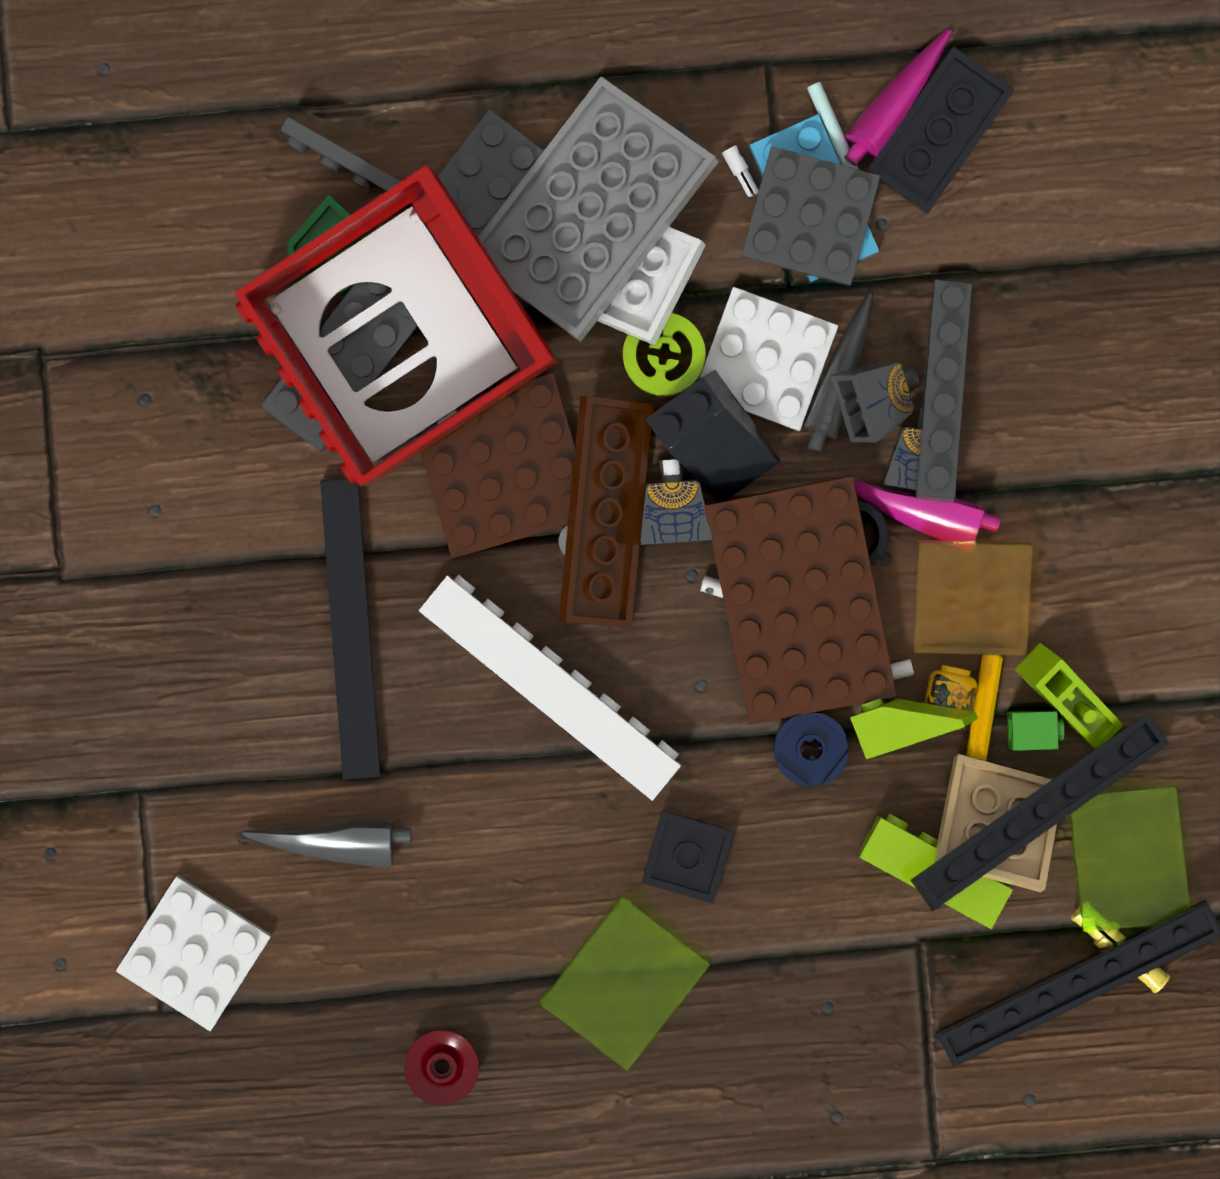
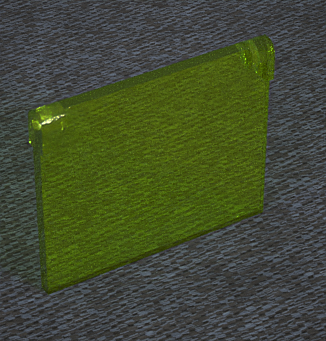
[1069,787,1190,933]
[539,897,710,1071]

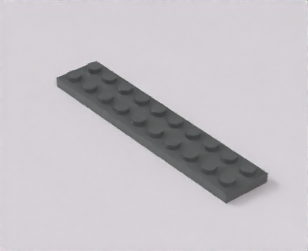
[261,109,543,452]

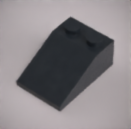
[645,370,781,501]

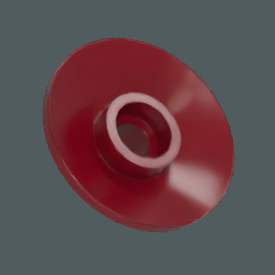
[404,1030,479,1105]

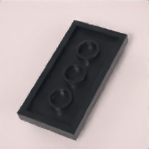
[866,47,1015,214]

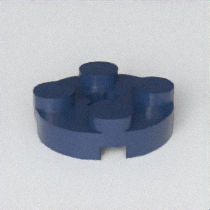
[773,712,848,786]

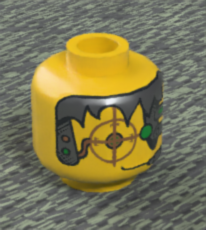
[925,665,977,711]

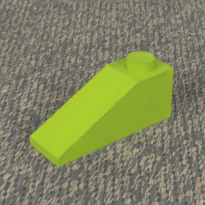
[1014,643,1124,749]
[850,698,978,760]

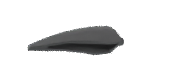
[802,293,874,453]
[243,819,412,868]

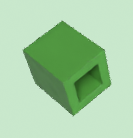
[1007,710,1064,751]

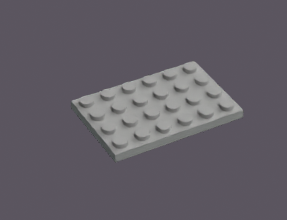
[478,77,719,342]

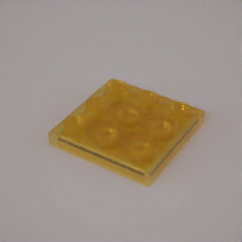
[913,540,1033,656]

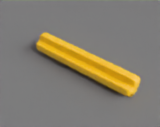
[966,652,1003,761]

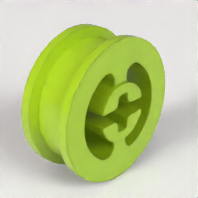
[623,313,706,397]

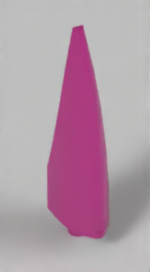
[844,29,952,166]
[837,475,1001,551]

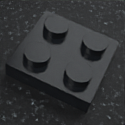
[641,810,734,904]

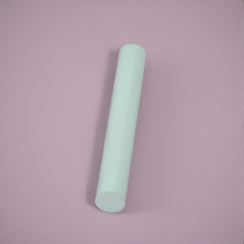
[807,82,859,170]

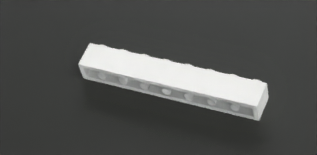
[419,575,681,801]

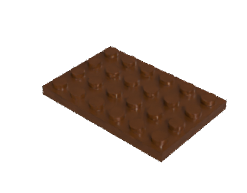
[704,475,897,725]

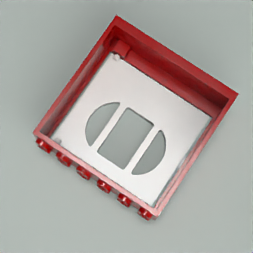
[235,165,559,487]

